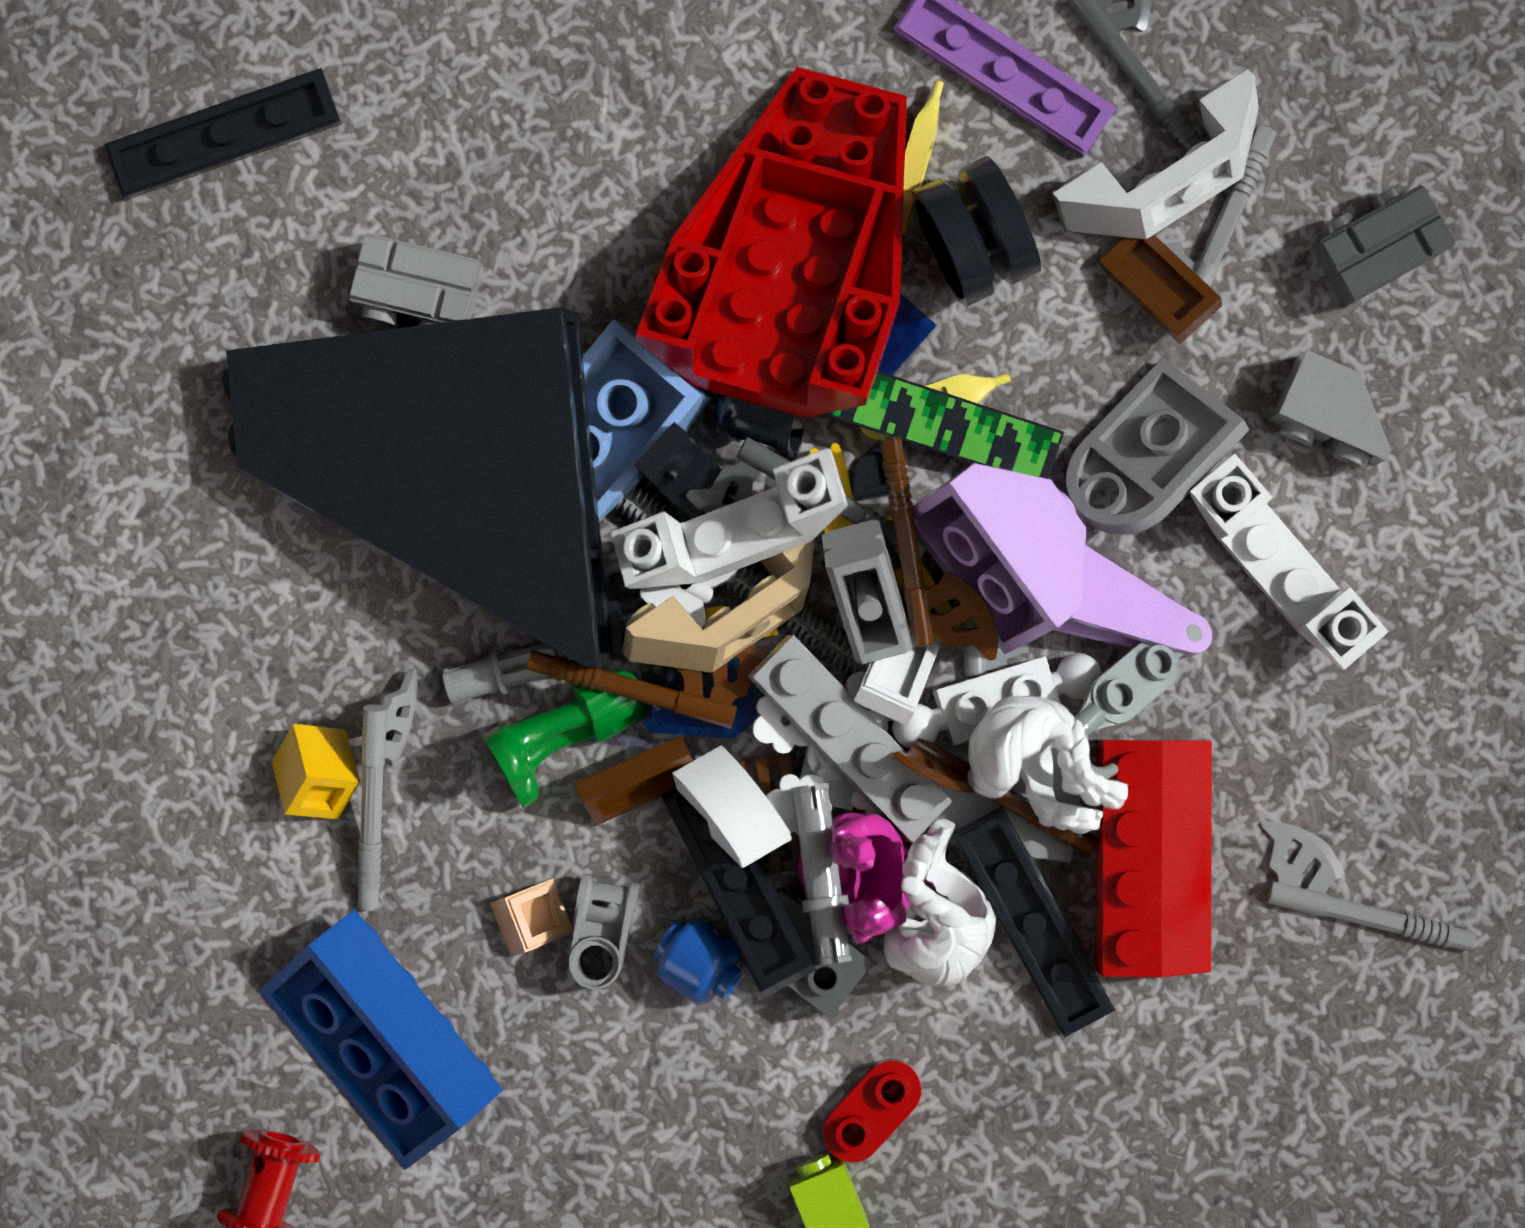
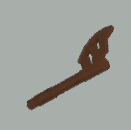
[880,436,998,661]
[526,645,770,729]
[892,738,1098,856]

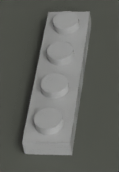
[747,635,952,843]

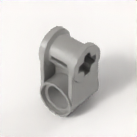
[569,873,640,989]

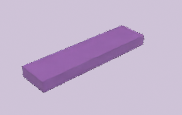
[893,0,1116,158]

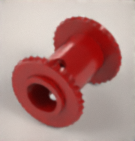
[217,1130,321,1228]

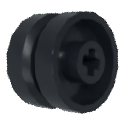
[911,156,1041,308]

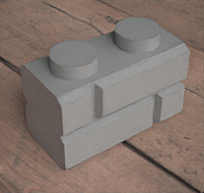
[350,233,484,326]
[822,520,913,664]

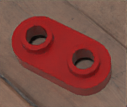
[823,1059,921,1163]

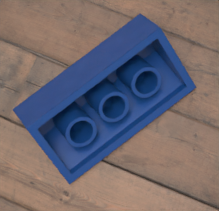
[259,909,503,1170]

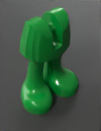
[482,670,646,809]

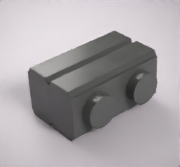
[1311,184,1455,308]

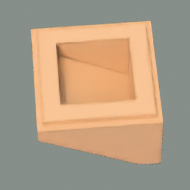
[490,878,574,957]

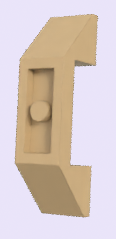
[622,538,815,673]

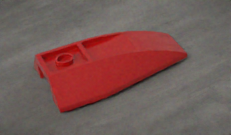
[636,66,907,418]

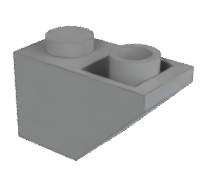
[1270,350,1391,469]

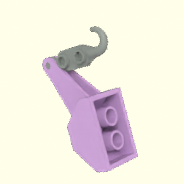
[912,463,1212,779]

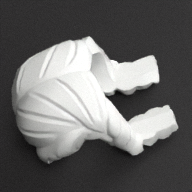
[968,695,1128,834]
[884,819,996,987]

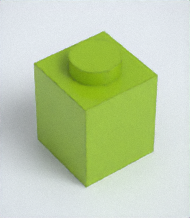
[789,1153,870,1228]

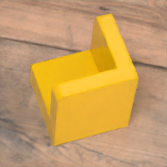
[272,724,360,819]

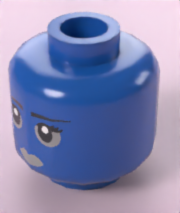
[654,918,744,1005]

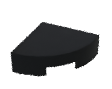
[850,436,891,502]

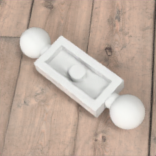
[892,653,1102,749]

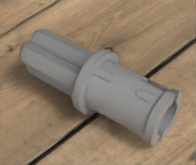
[443,643,559,704]

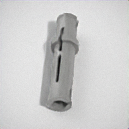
[791,783,852,965]

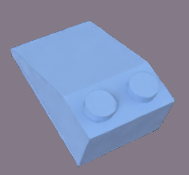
[583,319,715,522]

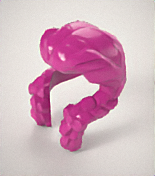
[797,813,909,944]

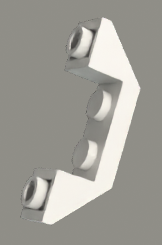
[1053,69,1259,239]
[611,448,848,589]
[1189,453,1389,670]

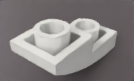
[673,745,792,868]

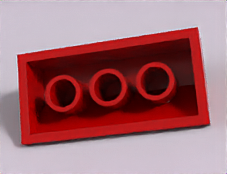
[1095,739,1212,977]

